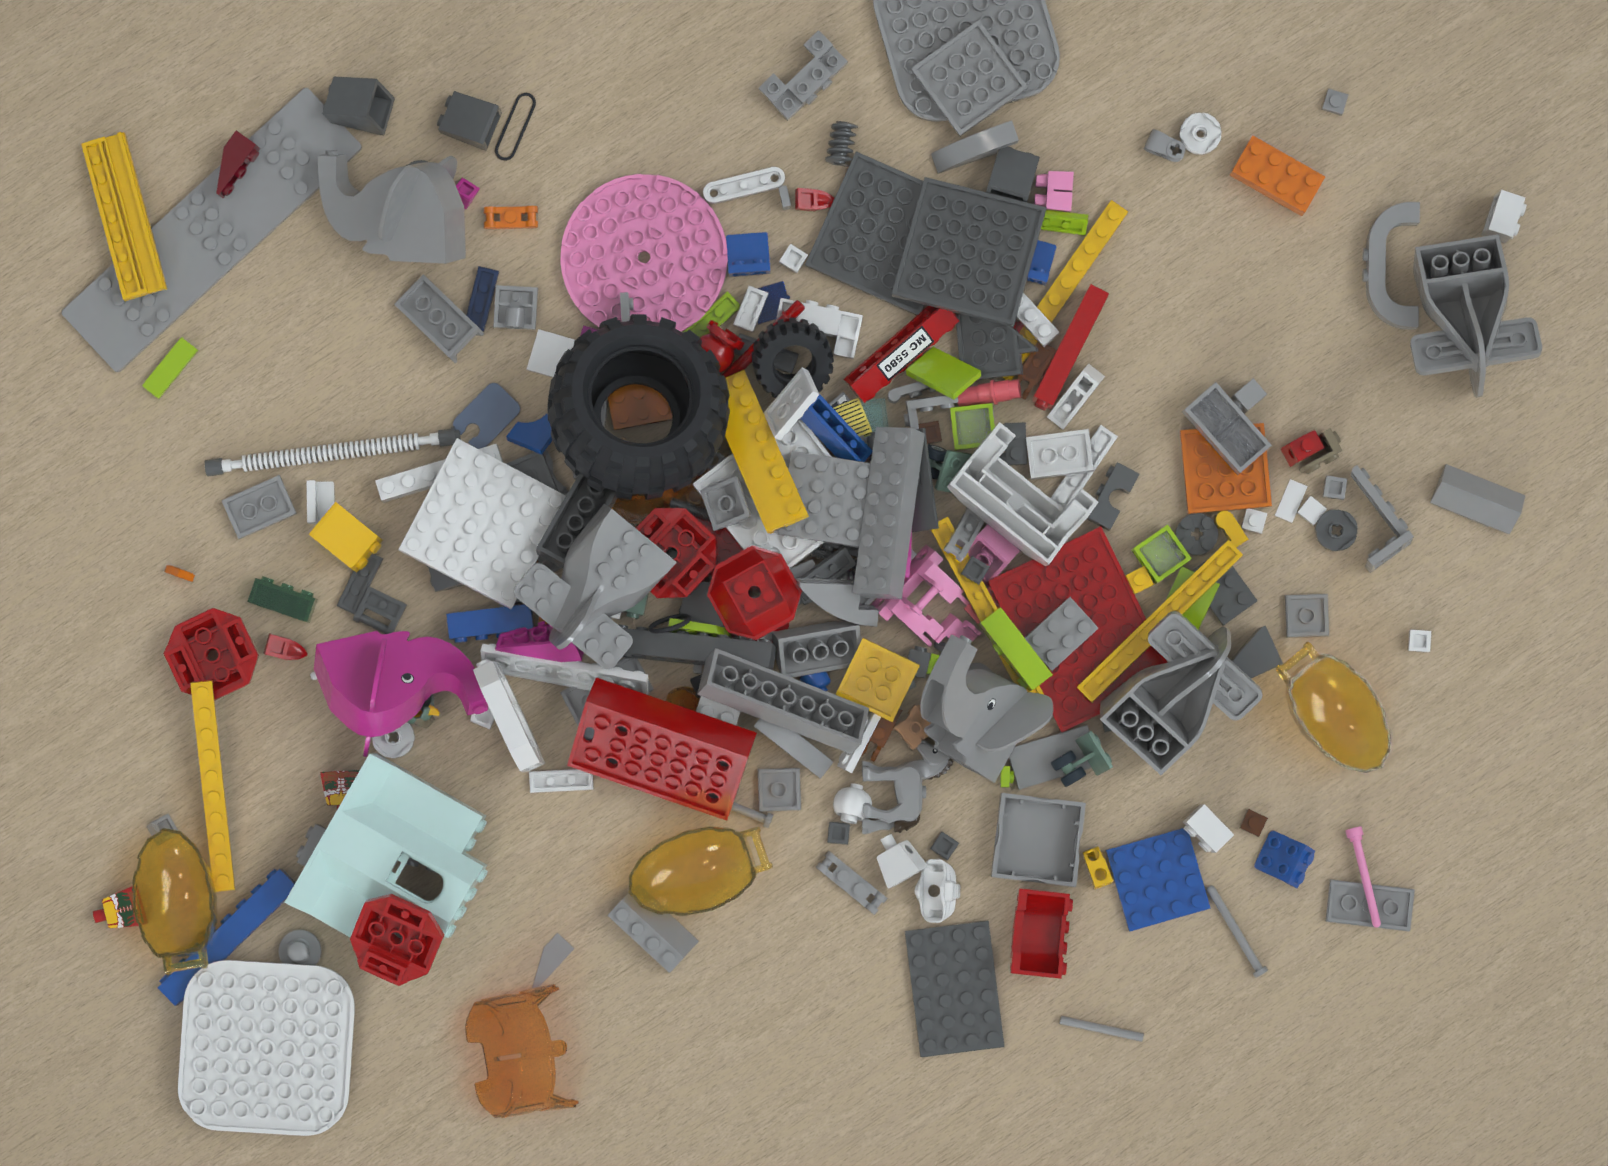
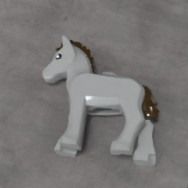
[862,740,954,834]

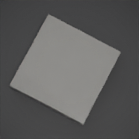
[1285,594,1329,638]
[758,768,801,812]

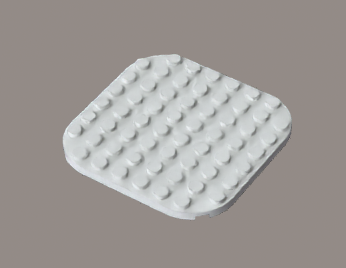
[178,960,355,1136]

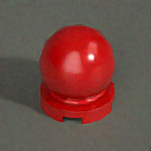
[700,320,745,372]

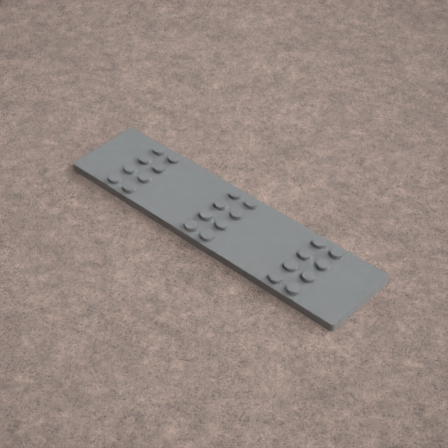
[62,88,362,372]

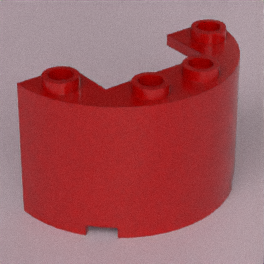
[1010,888,1073,979]

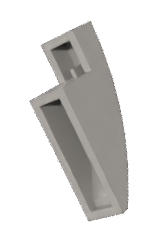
[931,121,1019,174]
[795,578,879,627]
[754,719,833,779]

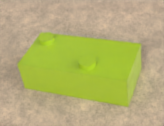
[978,607,1053,691]

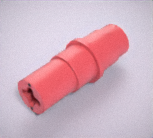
[957,379,1022,407]

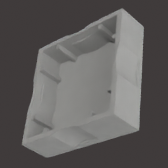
[991,793,1086,887]

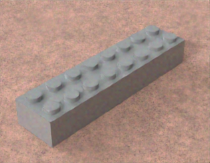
[853,427,925,599]
[697,648,869,754]

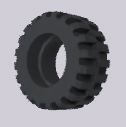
[752,318,834,398]

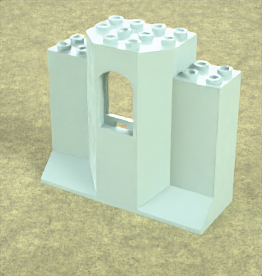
[284,753,488,940]

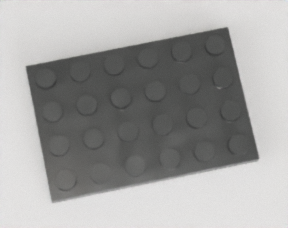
[905,921,1005,1058]

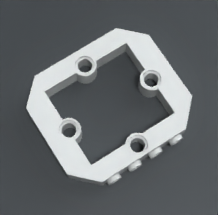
[473,659,545,772]

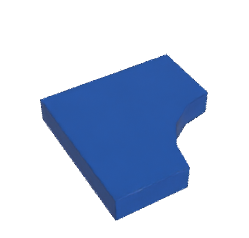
[506,414,553,455]

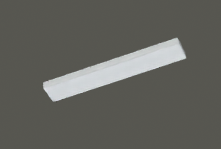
[1050,425,1118,509]

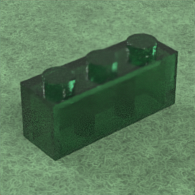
[247,576,318,623]

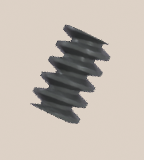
[825,121,858,167]

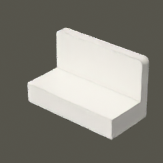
[307,480,335,524]

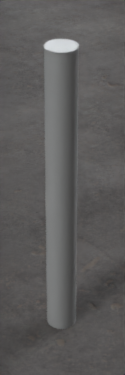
[1059,1016,1144,1042]

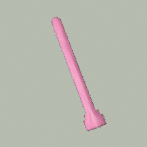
[1345,827,1381,928]

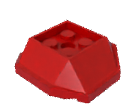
[636,508,716,599]
[707,545,802,640]
[163,608,259,701]
[350,894,445,986]

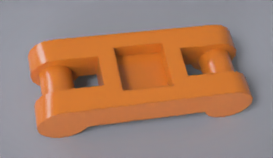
[484,206,538,229]

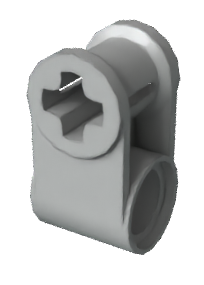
[1144,129,1185,162]

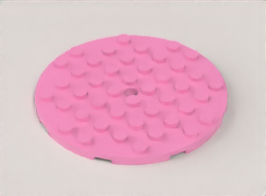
[560,174,728,332]

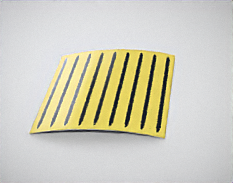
[833,398,872,437]

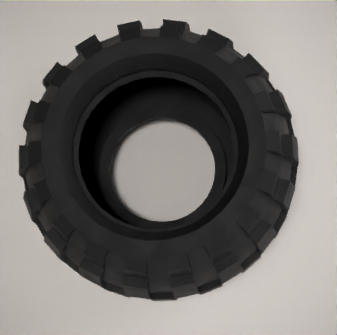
[547,314,730,500]

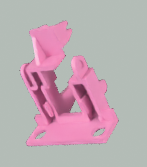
[871,545,982,647]

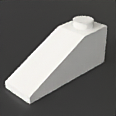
[1047,364,1105,430]

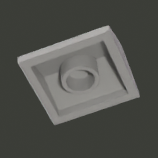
[700,476,751,531]

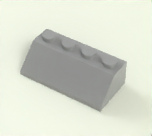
[772,620,861,677]
[607,884,699,973]

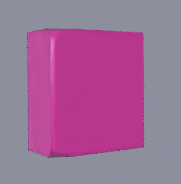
[456,177,480,209]

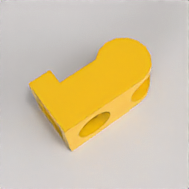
[1214,511,1249,547]
[1082,846,1113,890]

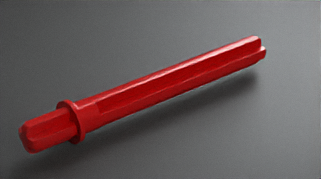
[721,300,805,378]

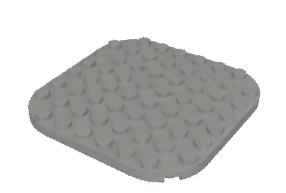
[873,0,1060,122]

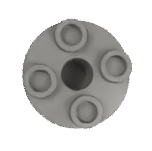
[279,930,321,965]

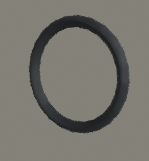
[648,613,692,634]

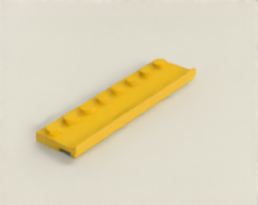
[81,132,168,301]
[725,370,809,534]

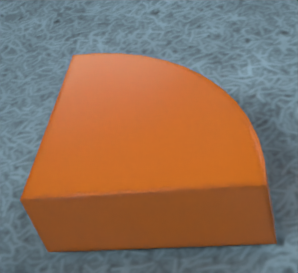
[164,565,195,582]

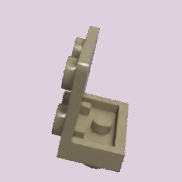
[1299,428,1342,474]

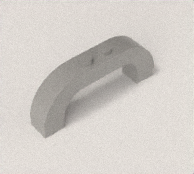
[1362,202,1420,330]

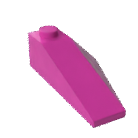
[495,621,584,662]

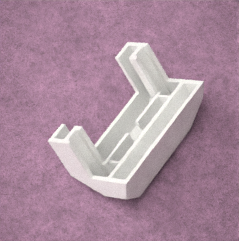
[947,422,1098,566]

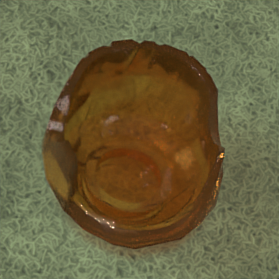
[666,686,701,711]

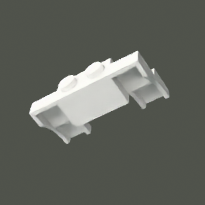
[776,298,863,359]

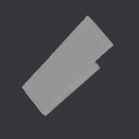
[1430,464,1525,534]

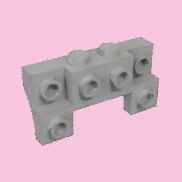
[759,30,848,121]

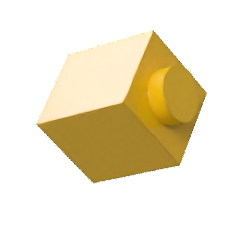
[1125,566,1154,595]

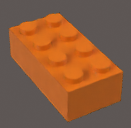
[1230,135,1325,216]

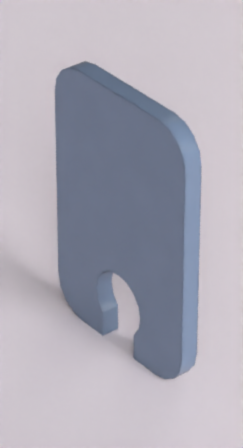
[453,383,520,449]

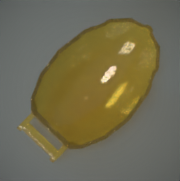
[1275,642,1391,774]
[628,825,773,916]
[132,828,217,975]

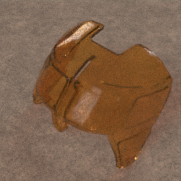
[465,984,579,1118]

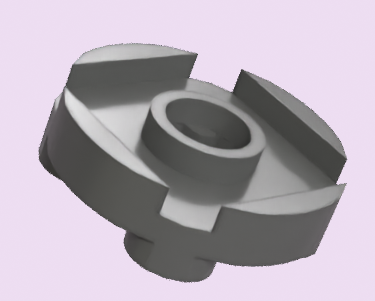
[1315,510,1358,552]
[1175,513,1218,556]

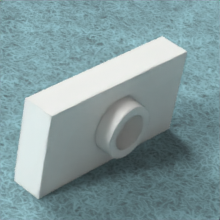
[733,286,768,332]

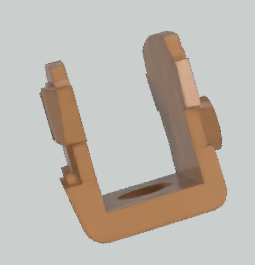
[893,705,931,751]

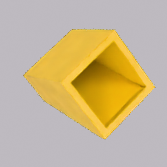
[309,502,383,573]

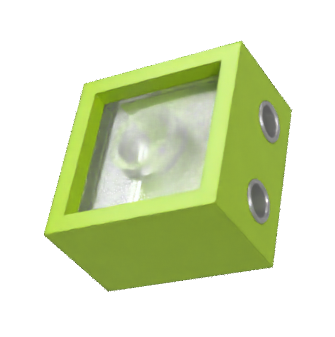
[950,403,995,450]
[1131,525,1192,584]

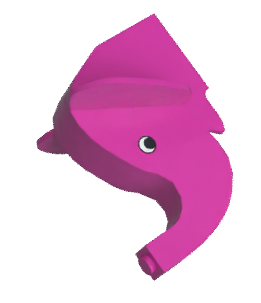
[314,631,488,757]

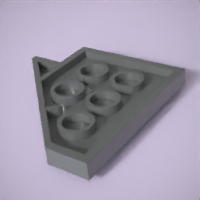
[955,312,1039,380]

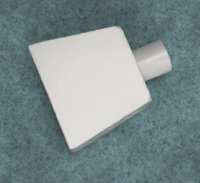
[877,834,928,889]

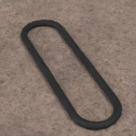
[495,93,536,161]

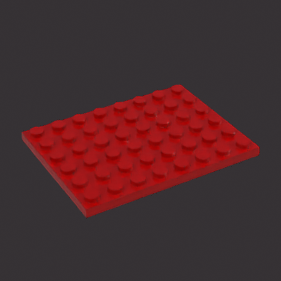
[987,526,1168,733]

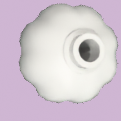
[833,783,872,824]

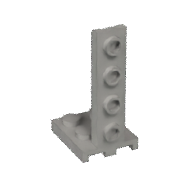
[904,395,958,429]
[1351,465,1414,573]

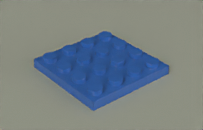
[1106,828,1211,932]

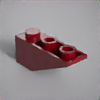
[216,130,261,199]

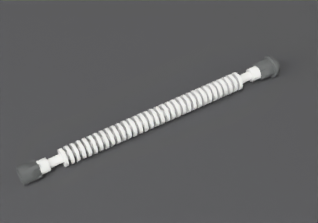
[205,426,461,477]

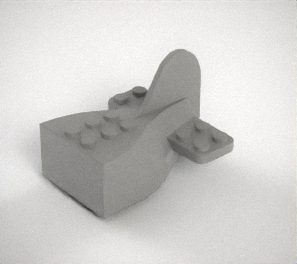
[1410,234,1542,398]
[514,504,677,669]
[1100,611,1263,775]

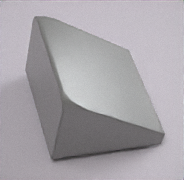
[147,814,179,844]

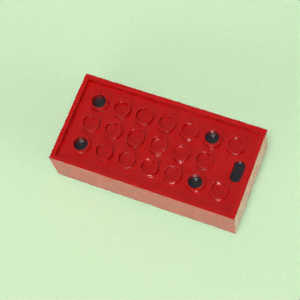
[567,677,757,821]

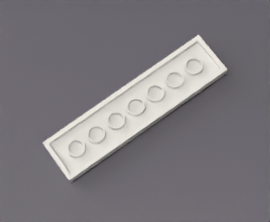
[481,644,648,695]

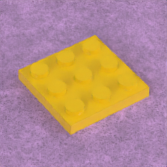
[835,637,920,722]

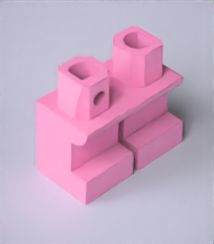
[1034,171,1074,213]

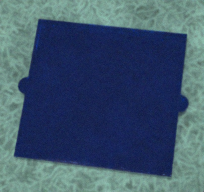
[758,281,790,325]

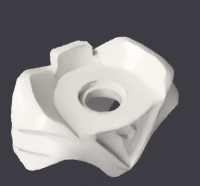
[915,859,960,923]

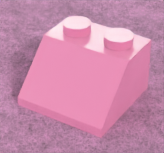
[968,524,1020,587]

